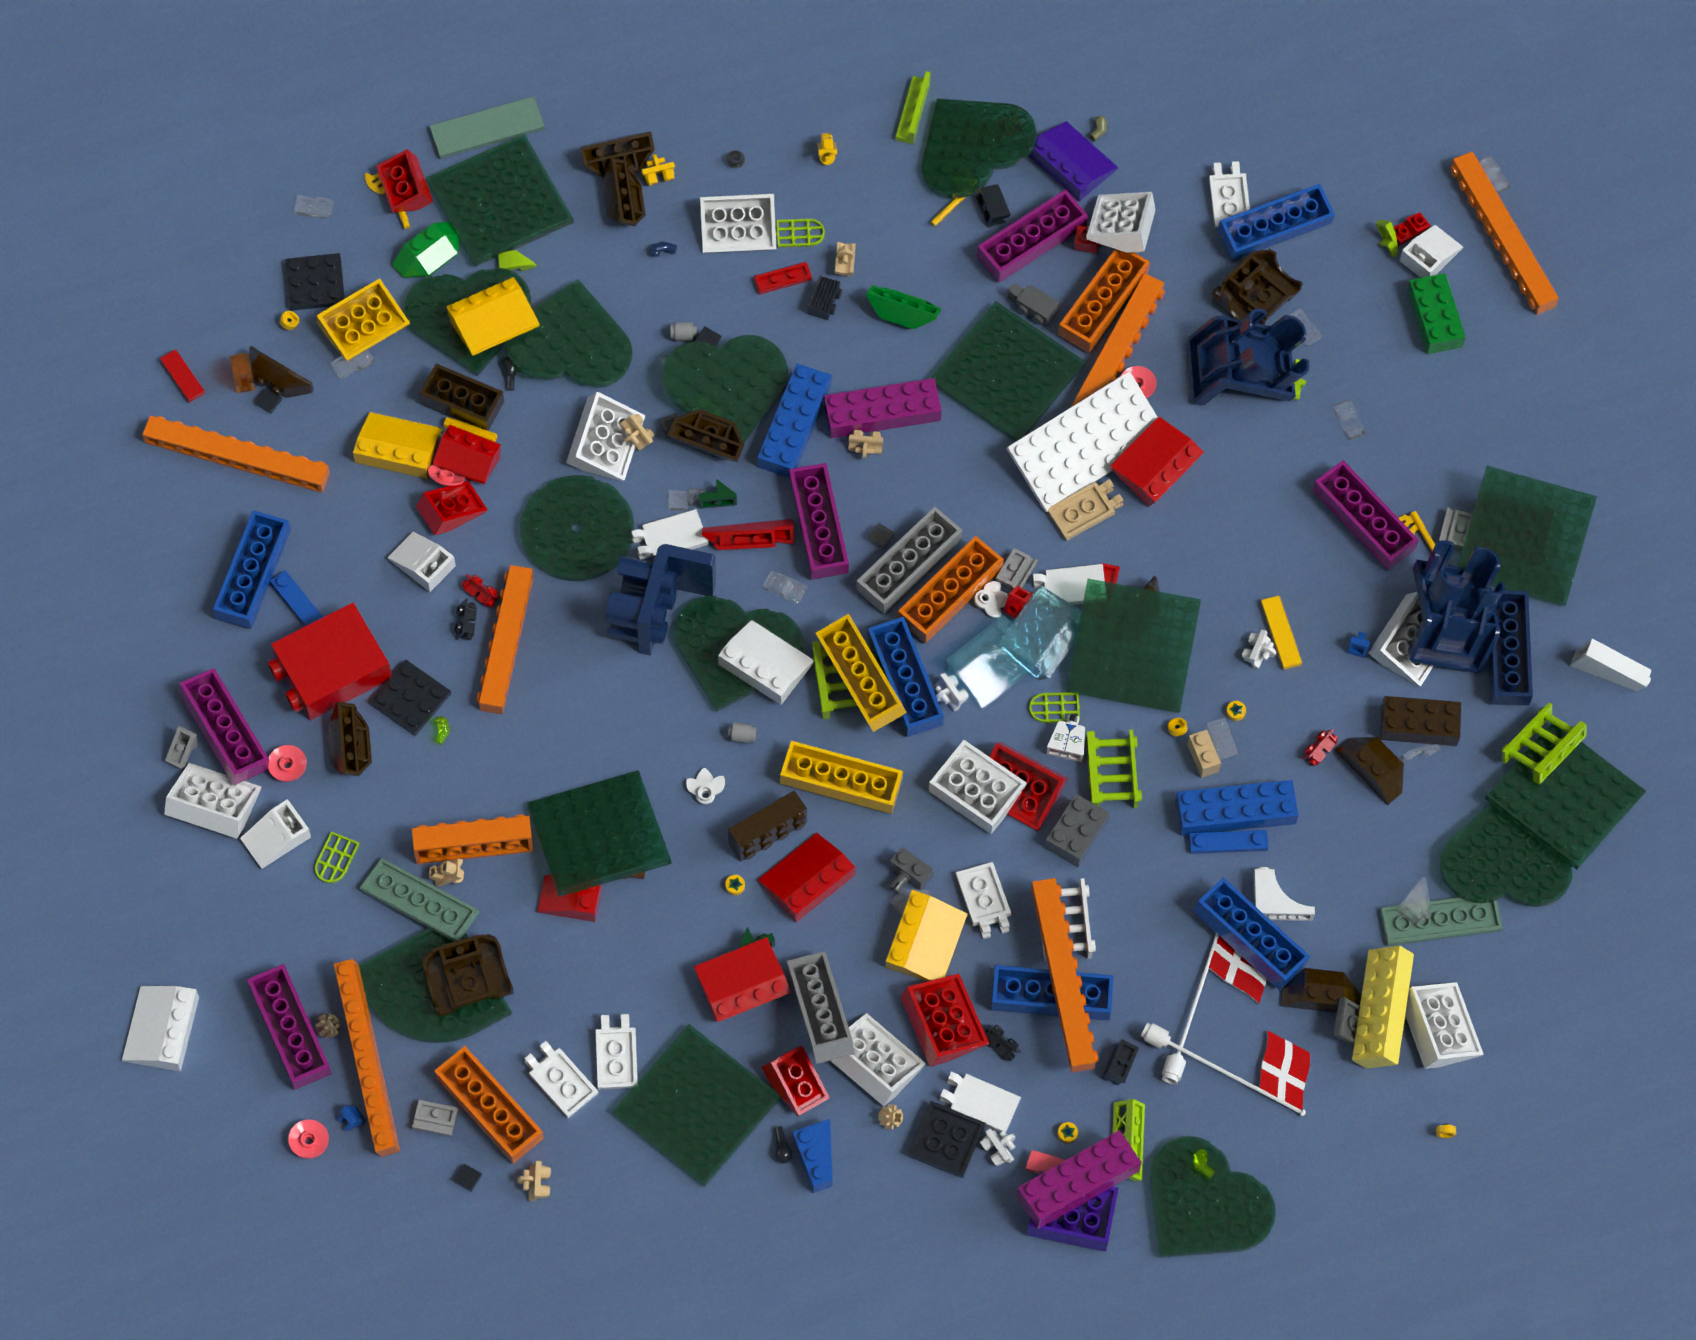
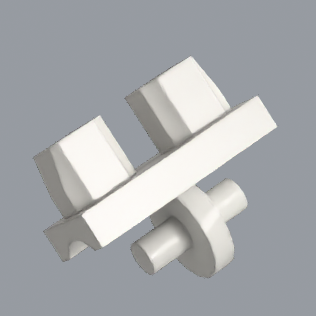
[1242,630,1276,669]
[935,673,969,711]
[980,1128,1016,1166]

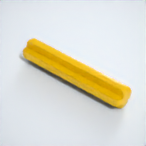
[444,417,497,442]

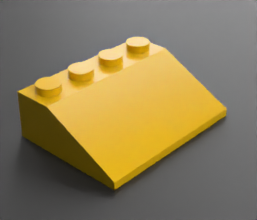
[447,277,540,356]
[316,278,410,361]
[353,412,442,479]
[886,890,967,982]

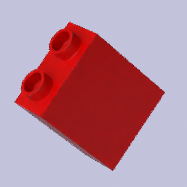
[267,602,392,721]

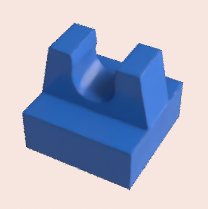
[1347,631,1370,658]
[338,1105,366,1131]

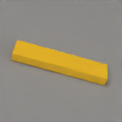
[1261,596,1302,670]

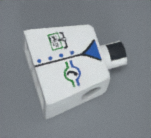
[1046,714,1085,763]

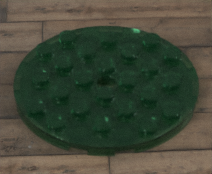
[520,475,634,581]

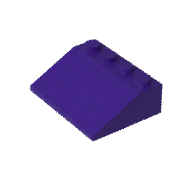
[1028,121,1118,202]
[1027,1171,1119,1252]

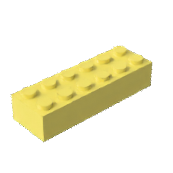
[1352,945,1414,1069]

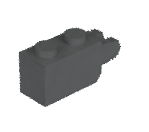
[1008,284,1060,327]

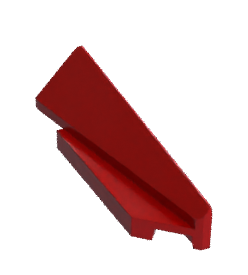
[702,519,794,550]

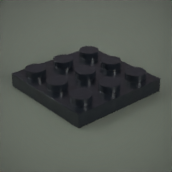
[285,253,345,311]
[370,659,451,736]
[907,1101,986,1178]

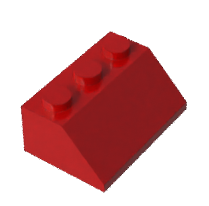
[376,149,433,212]
[433,425,501,485]

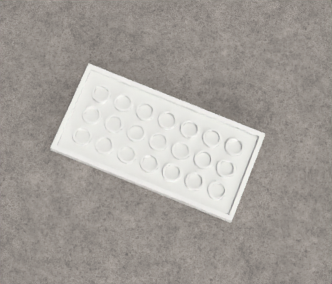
[1006,371,1157,512]

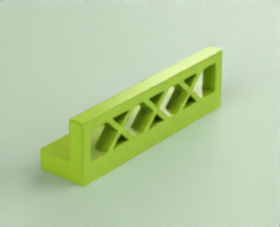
[896,71,931,144]
[1113,1099,1145,1182]

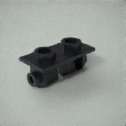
[454,598,477,640]
[984,1024,1022,1062]

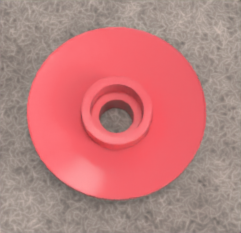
[1120,366,1157,399]
[428,465,465,486]
[268,745,307,782]
[288,1120,329,1159]

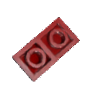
[1393,212,1431,246]

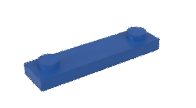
[270,570,323,626]
[1189,830,1268,854]

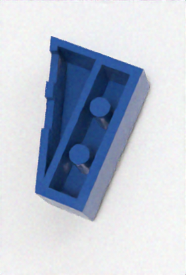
[792,1119,833,1193]

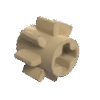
[878,1104,903,1130]

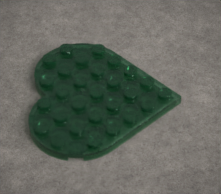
[922,99,1037,198]
[405,267,531,376]
[505,279,632,388]
[662,335,788,443]
[674,596,803,712]
[1440,791,1573,907]
[1150,1136,1276,1258]

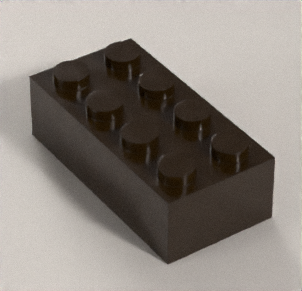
[419,363,504,431]
[1380,696,1461,746]
[728,790,807,861]

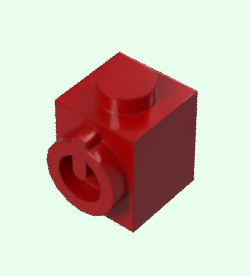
[1074,226,1101,253]
[1003,586,1033,620]

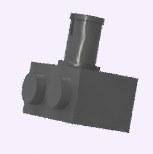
[889,847,933,894]

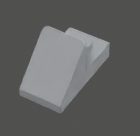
[165,726,198,769]

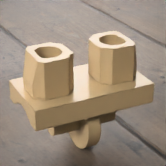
[835,242,856,277]
[619,414,654,451]
[848,430,883,459]
[429,859,464,887]
[517,1161,551,1202]

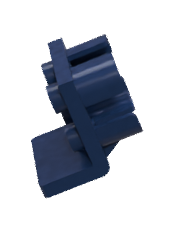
[1187,309,1309,405]
[1408,540,1505,673]
[605,544,716,656]

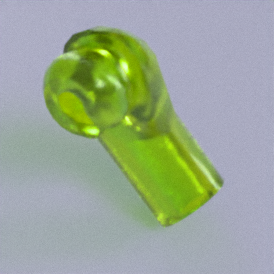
[434,716,450,745]
[1194,1149,1215,1179]

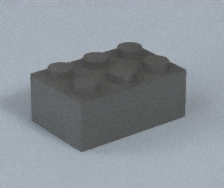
[1045,794,1109,867]

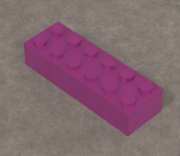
[977,190,1088,283]
[824,378,942,438]
[1313,460,1419,570]
[789,463,849,580]
[179,668,269,786]
[247,964,331,1090]
[1016,1130,1142,1229]

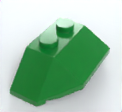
[392,222,460,278]
[866,285,942,329]

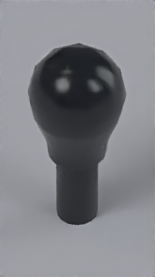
[503,355,519,391]
[775,1126,792,1164]

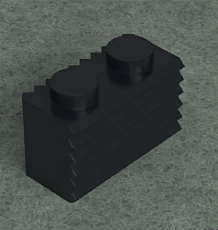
[807,276,843,320]

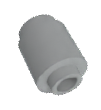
[671,322,697,341]
[728,722,757,744]

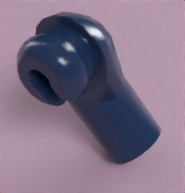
[650,241,677,257]

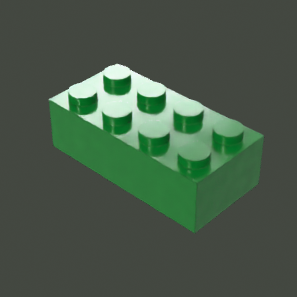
[1407,273,1466,354]

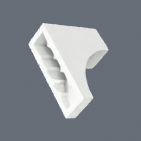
[1253,867,1315,921]

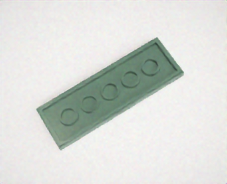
[430,96,545,159]
[360,858,479,942]
[1380,893,1503,946]

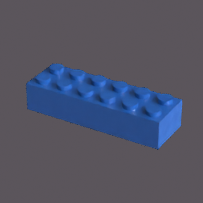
[1217,184,1335,261]
[757,363,832,478]
[213,510,291,629]
[867,617,944,737]
[1175,780,1299,836]
[1193,877,1311,990]
[991,965,1114,1020]

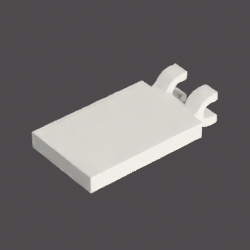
[1209,161,1250,229]
[632,509,708,560]
[1033,564,1107,607]
[955,862,1011,939]
[596,1014,638,1090]
[524,1041,599,1119]
[939,1072,1021,1132]

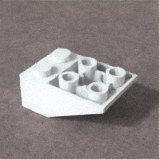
[1400,225,1463,278]
[388,532,456,592]
[240,799,311,869]

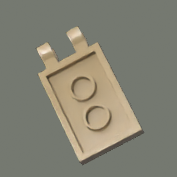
[1047,479,1123,541]

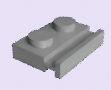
[1439,507,1474,550]
[996,548,1038,589]
[412,1100,458,1137]

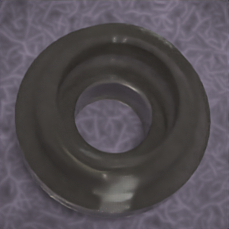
[727,150,745,168]

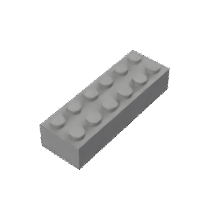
[856,507,963,614]
[787,951,855,1064]

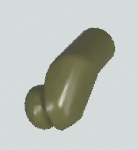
[1089,116,1107,142]

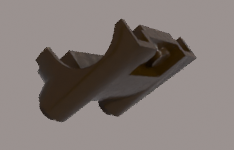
[1212,249,1303,325]
[420,934,514,1017]

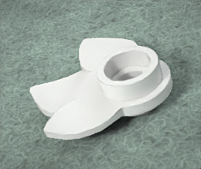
[974,581,1009,618]
[686,768,725,804]

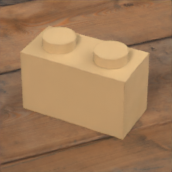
[1187,730,1221,778]

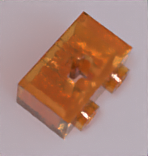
[230,353,255,393]

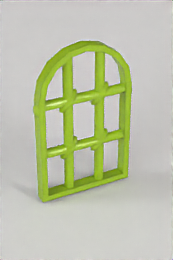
[776,219,825,248]
[1029,692,1080,723]
[315,832,360,883]

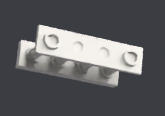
[1042,878,1096,962]

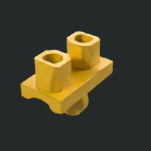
[817,133,837,165]
[641,154,675,186]

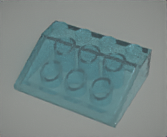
[997,586,1090,680]
[945,615,1040,709]

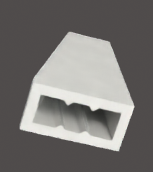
[1570,639,1651,691]

